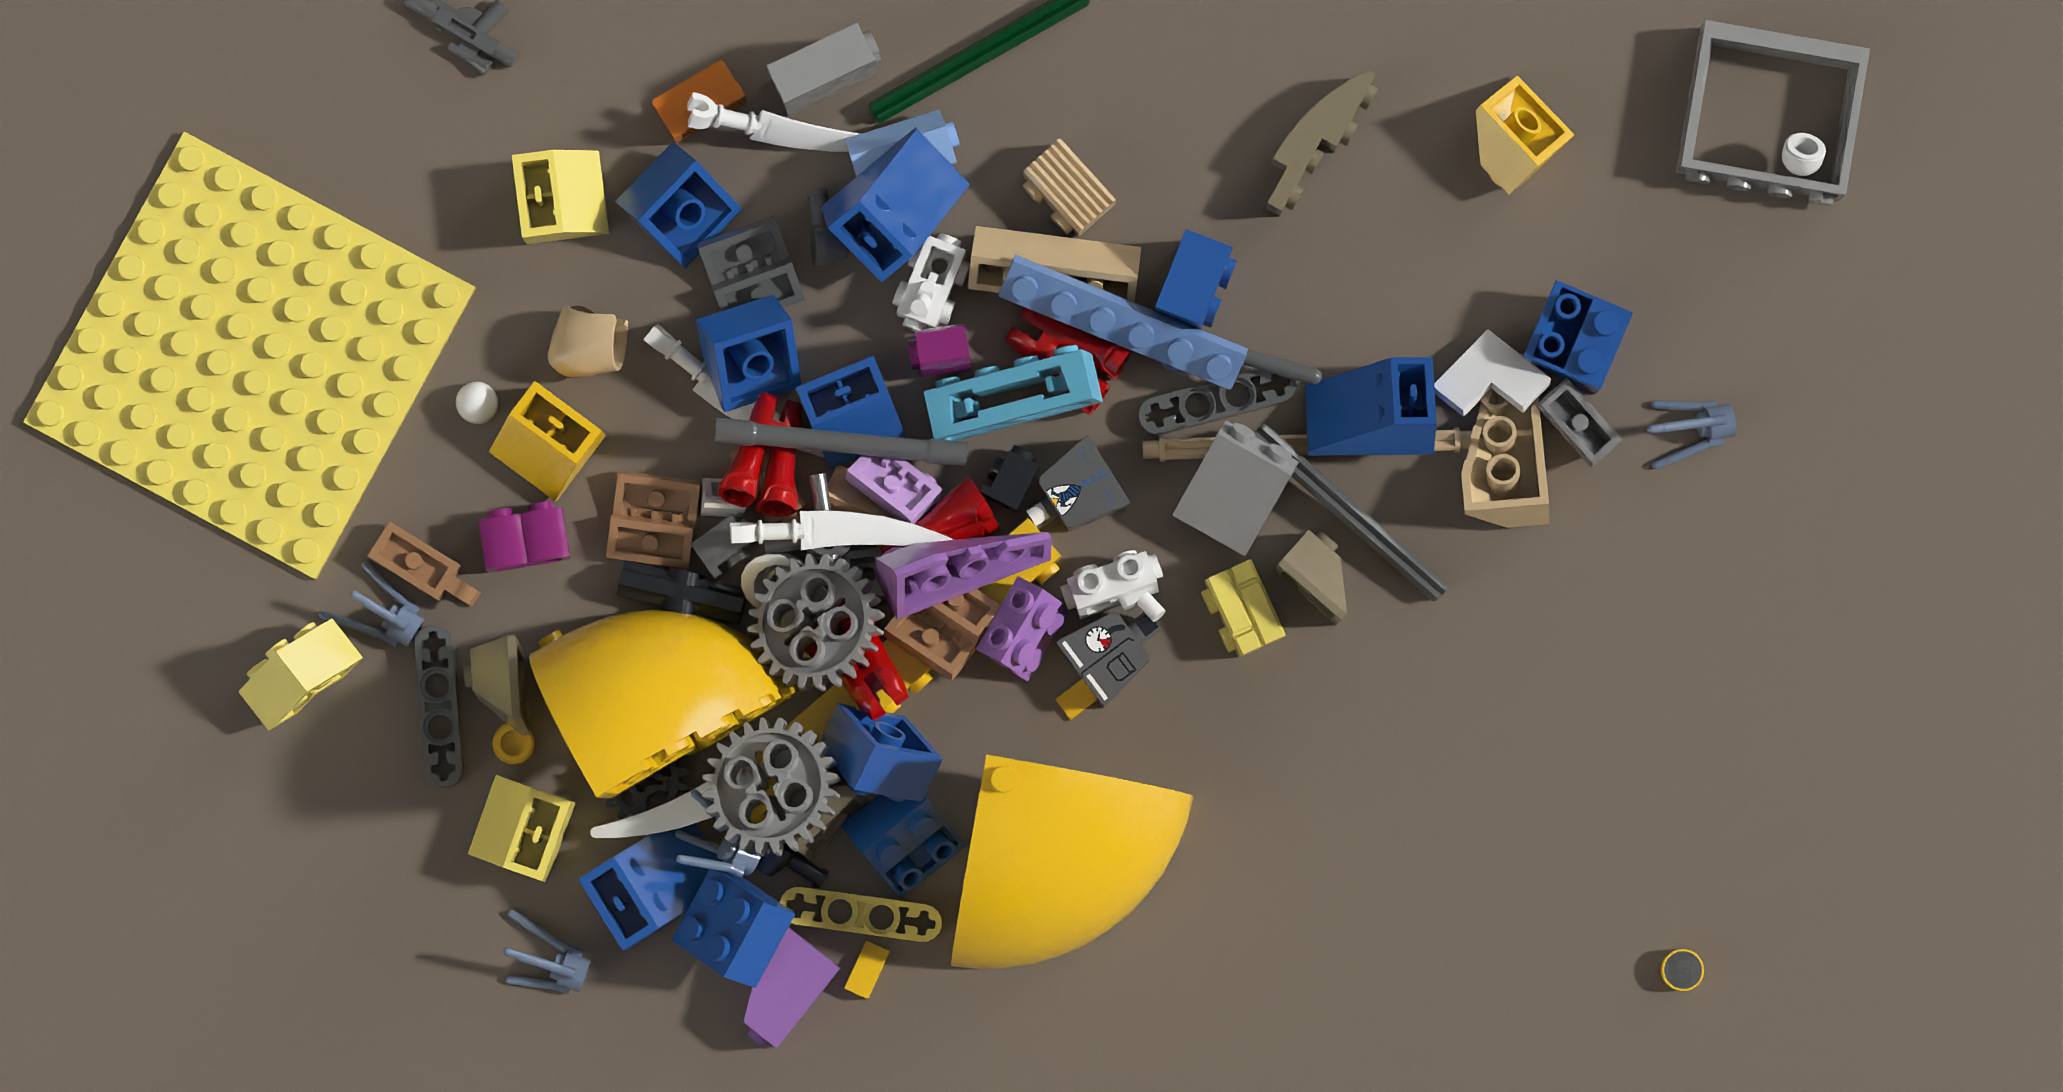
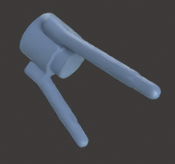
[1647,400,1736,469]
[318,561,425,648]
[675,789,761,878]
[503,909,591,994]

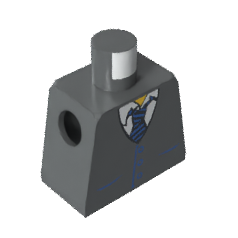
[1025,435,1130,532]

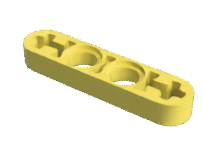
[780,887,942,942]

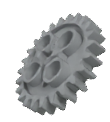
[748,554,885,691]
[702,717,841,856]

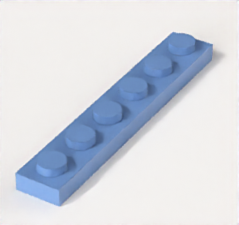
[998,255,1248,390]

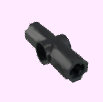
[617,560,747,625]

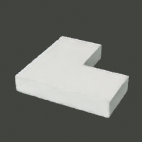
[1434,329,1551,417]

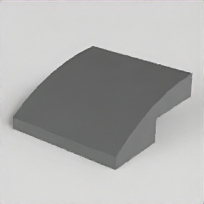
[697,215,805,311]

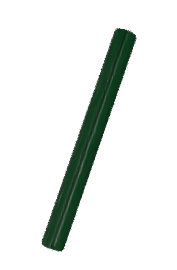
[868,0,1090,123]

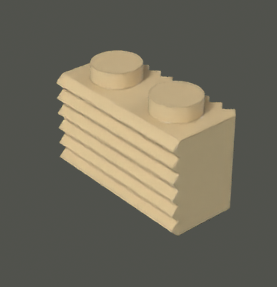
[1022,139,1116,237]

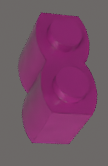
[908,323,971,377]
[478,501,571,573]

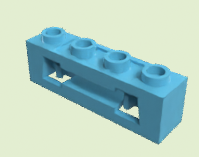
[924,345,1103,441]

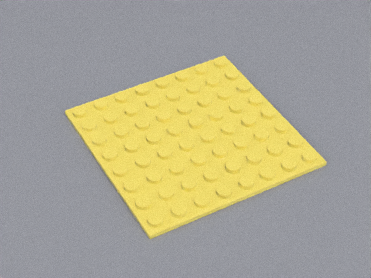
[23,132,476,579]

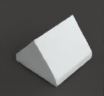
[700,478,746,517]

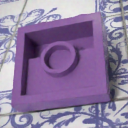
[976,576,1069,682]

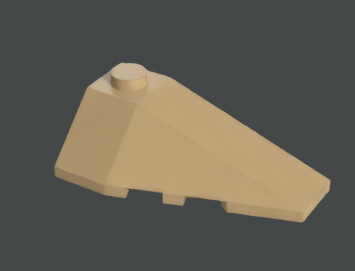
[1461,353,1549,528]

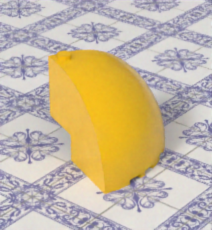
[529,610,801,798]
[951,754,1194,969]

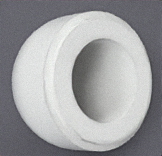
[1782,133,1826,176]
[456,382,499,424]

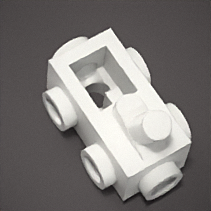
[892,233,970,332]
[1060,550,1166,622]

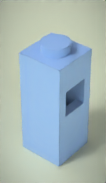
[845,109,960,177]

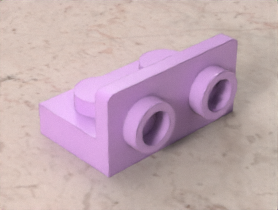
[845,455,943,524]

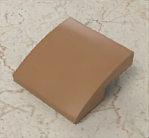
[606,470,702,569]
[884,589,1001,682]

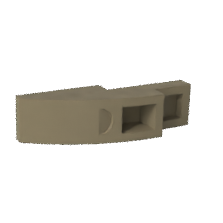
[1265,70,1378,217]

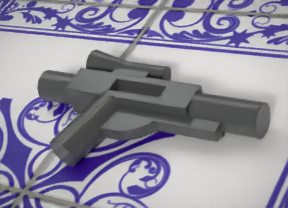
[404,0,519,76]

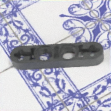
[1138,369,1297,436]
[415,625,464,788]

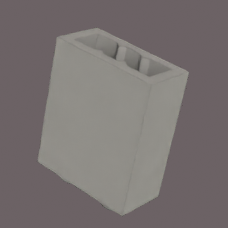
[766,23,881,117]
[1172,421,1299,556]

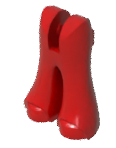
[1004,307,1132,416]
[718,391,802,517]
[881,477,1000,555]
[805,601,909,722]

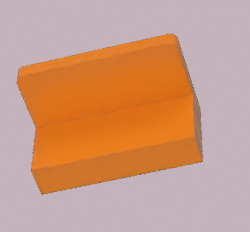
[652,60,748,144]

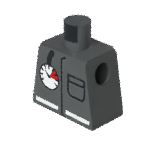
[1056,611,1161,708]

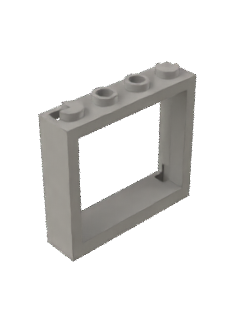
[1676,20,1870,205]

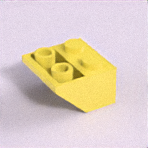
[512,150,610,244]
[468,775,576,882]

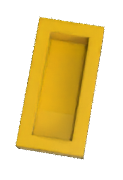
[1055,678,1098,720]
[844,940,890,999]

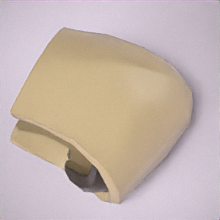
[548,305,628,378]

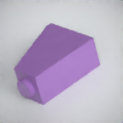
[743,927,841,1049]

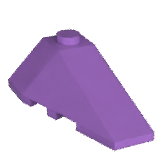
[876,532,1052,620]

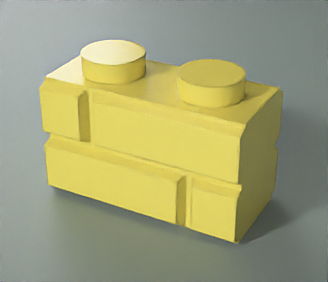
[1201,559,1286,657]

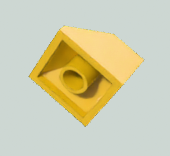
[1476,75,1574,195]

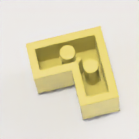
[238,619,363,731]

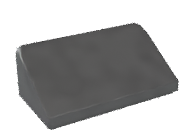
[1536,378,1622,468]

